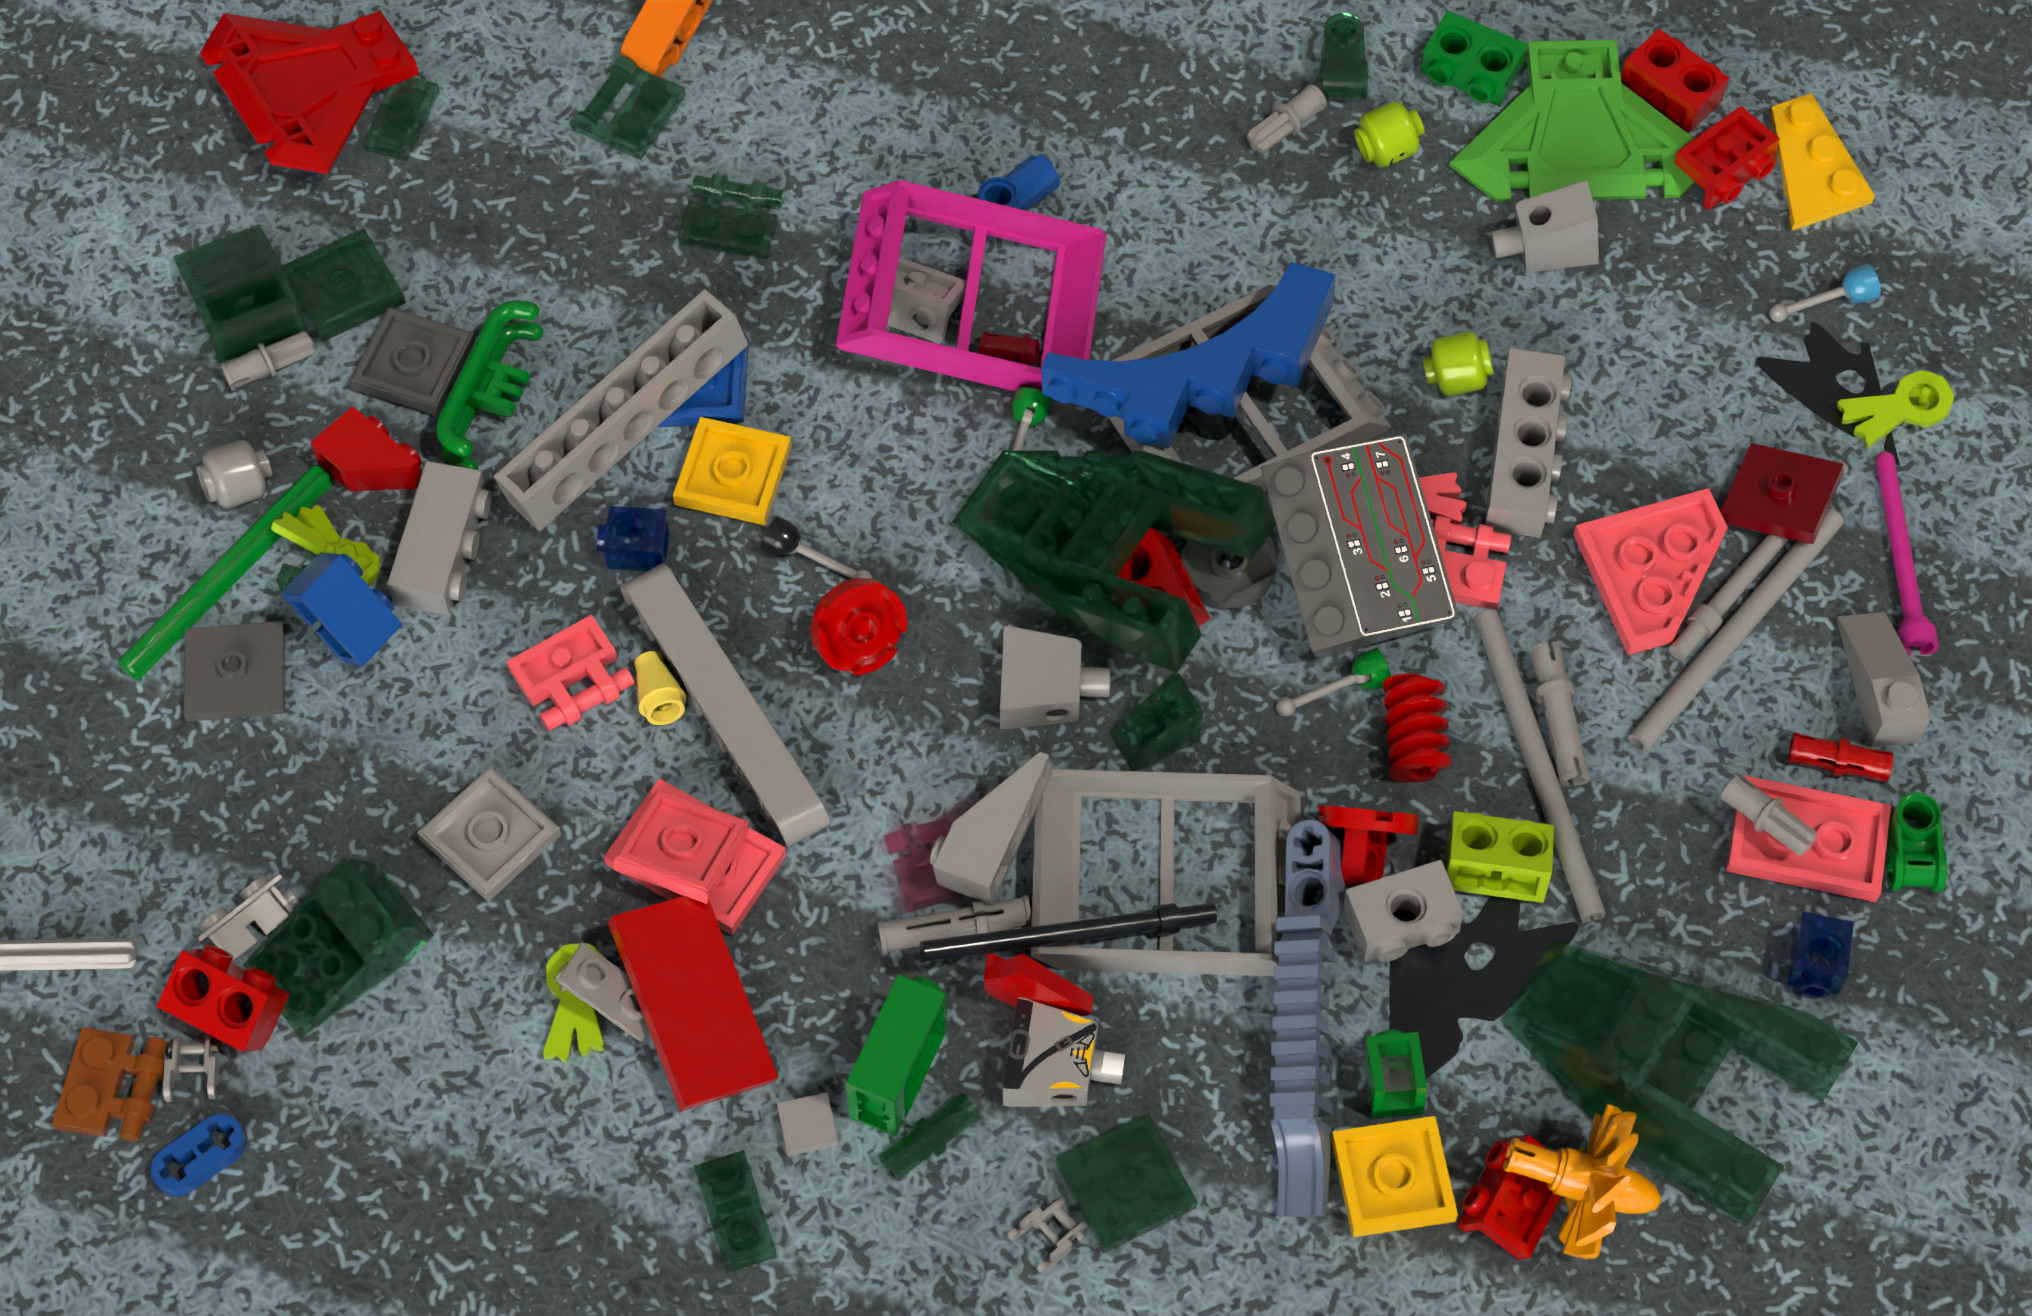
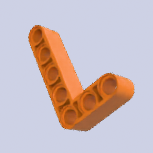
[621,0,713,80]

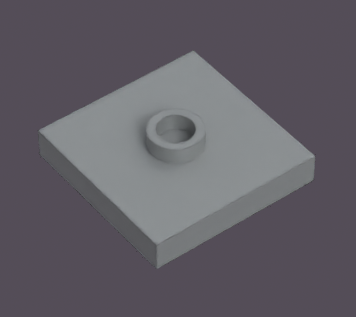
[417,766,561,902]

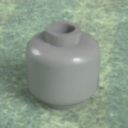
[196,440,272,509]

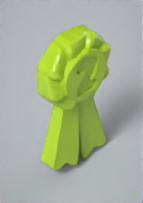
[1837,370,1954,448]
[271,505,380,585]
[543,943,606,1063]

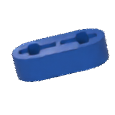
[151,1114,247,1197]

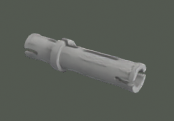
[1529,641,1591,787]
[877,895,1032,955]

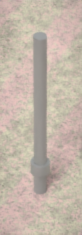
[1669,459,1849,661]

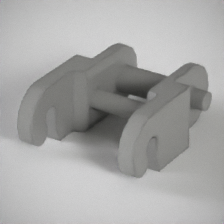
[163,1035,220,1102]
[1007,1198,1088,1275]

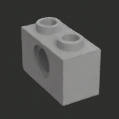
[1343,860,1464,963]

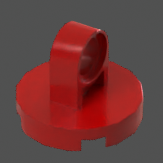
[810,577,908,675]
[1317,805,1419,887]

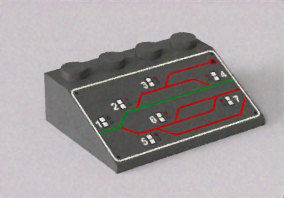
[1260,434,1460,659]

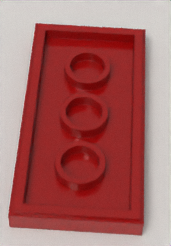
[608,896,779,1112]

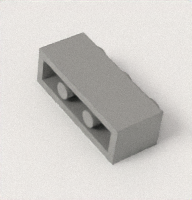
[387,461,492,615]

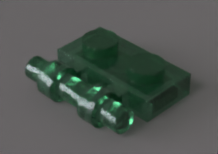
[678,174,785,260]

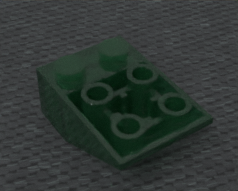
[173,224,308,363]
[244,857,434,1038]

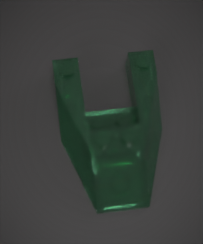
[952,450,1276,673]
[1501,940,1859,1227]

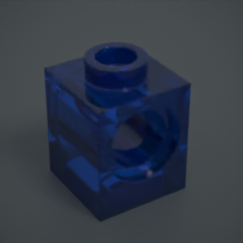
[597,506,670,571]
[1787,912,1854,998]

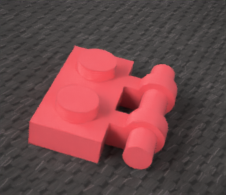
[1431,516,1511,610]
[506,614,635,732]

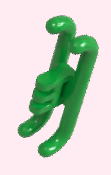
[436,300,544,470]

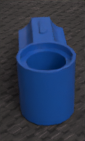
[978,154,1060,211]

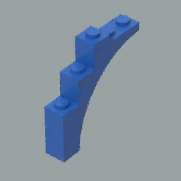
[1041,262,1336,449]

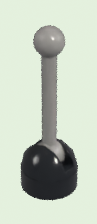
[761,516,872,579]

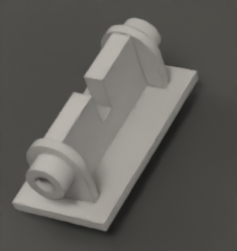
[195,874,300,963]
[554,942,649,1042]

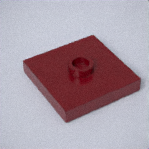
[1720,443,1844,544]

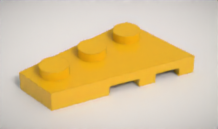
[1769,93,1875,231]

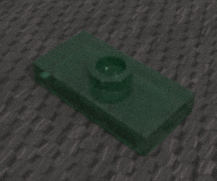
[363,77,440,161]

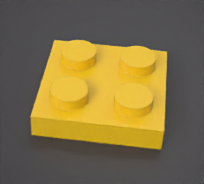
[673,417,792,526]
[1331,1116,1458,1238]

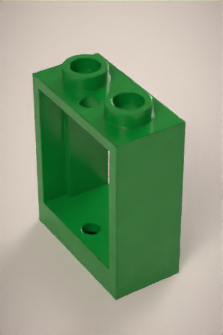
[846,974,947,1137]

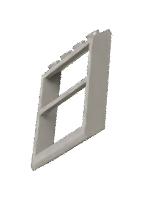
[1108,284,1392,524]
[1031,769,1301,976]

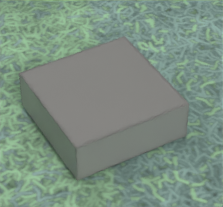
[777,1092,839,1156]

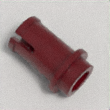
[979,331,1040,367]

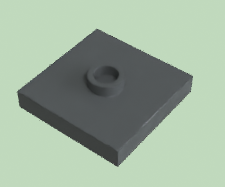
[350,307,475,416]
[183,621,286,722]

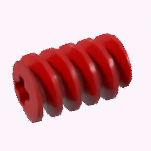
[1382,673,1452,783]

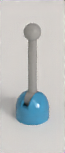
[1769,263,1881,322]

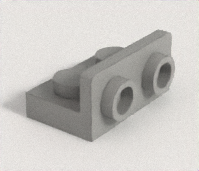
[888,257,966,343]

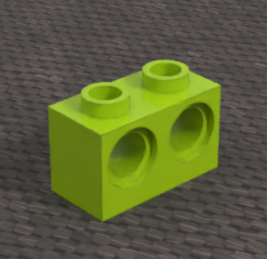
[1444,811,1554,903]

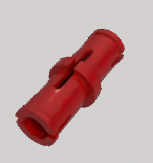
[1787,732,1894,783]

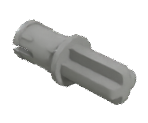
[1247,84,1327,153]
[219,332,315,391]
[1721,774,1817,855]

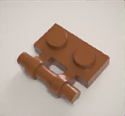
[52,1027,168,1142]

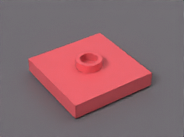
[614,789,749,904]

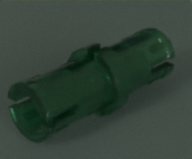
[878,1092,981,1182]

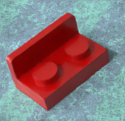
[1674,106,1780,210]
[1456,1134,1562,1260]

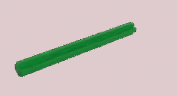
[118,465,332,680]

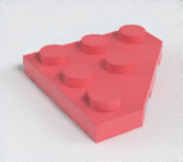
[1573,488,1728,655]

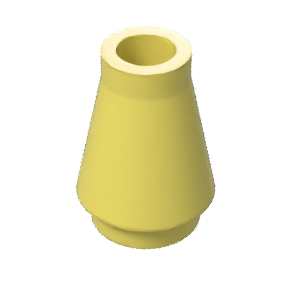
[634,651,686,725]

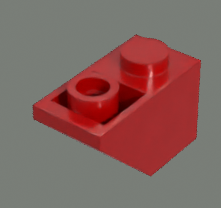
[310,406,422,492]

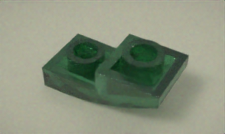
[694,1150,777,1273]

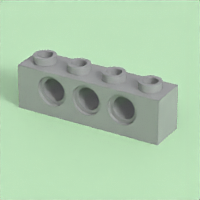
[1484,348,1572,538]

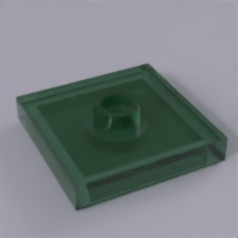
[280,228,406,342]
[1055,1113,1198,1254]

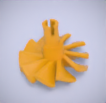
[1503,1104,1662,1260]

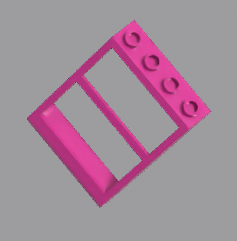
[836,180,1107,398]

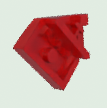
[984,953,1094,1017]

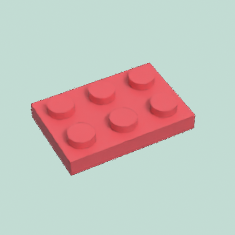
[1726,775,1891,902]
[604,779,787,936]

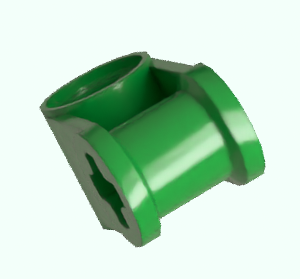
[1886,792,1947,893]

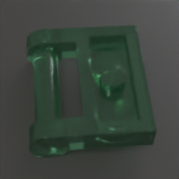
[570,56,686,160]

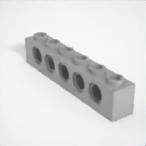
[493,289,748,532]

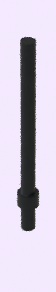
[919,903,1217,962]

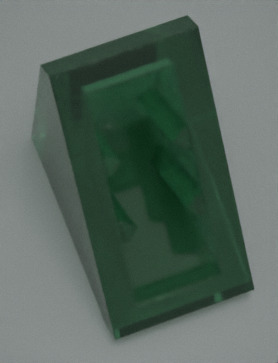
[1110,672,1203,771]

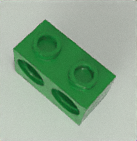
[1420,10,1528,107]

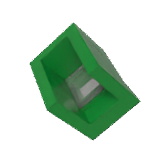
[1364,1030,1427,1119]

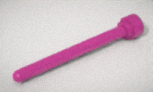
[1875,452,1939,655]

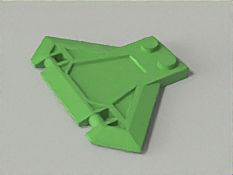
[1449,40,1695,202]

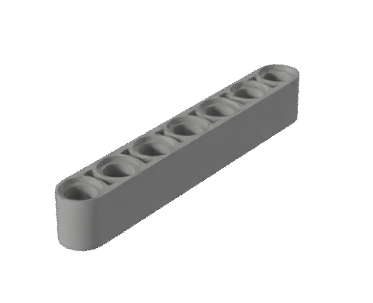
[620,563,830,849]

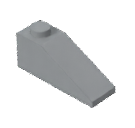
[1837,612,1931,748]
[930,752,1052,906]

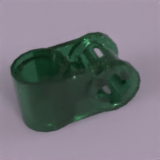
[1320,13,1368,99]

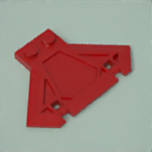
[200,10,419,174]

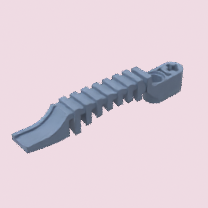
[1270,819,1345,1217]

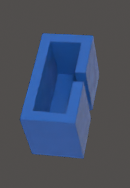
[280,553,403,666]

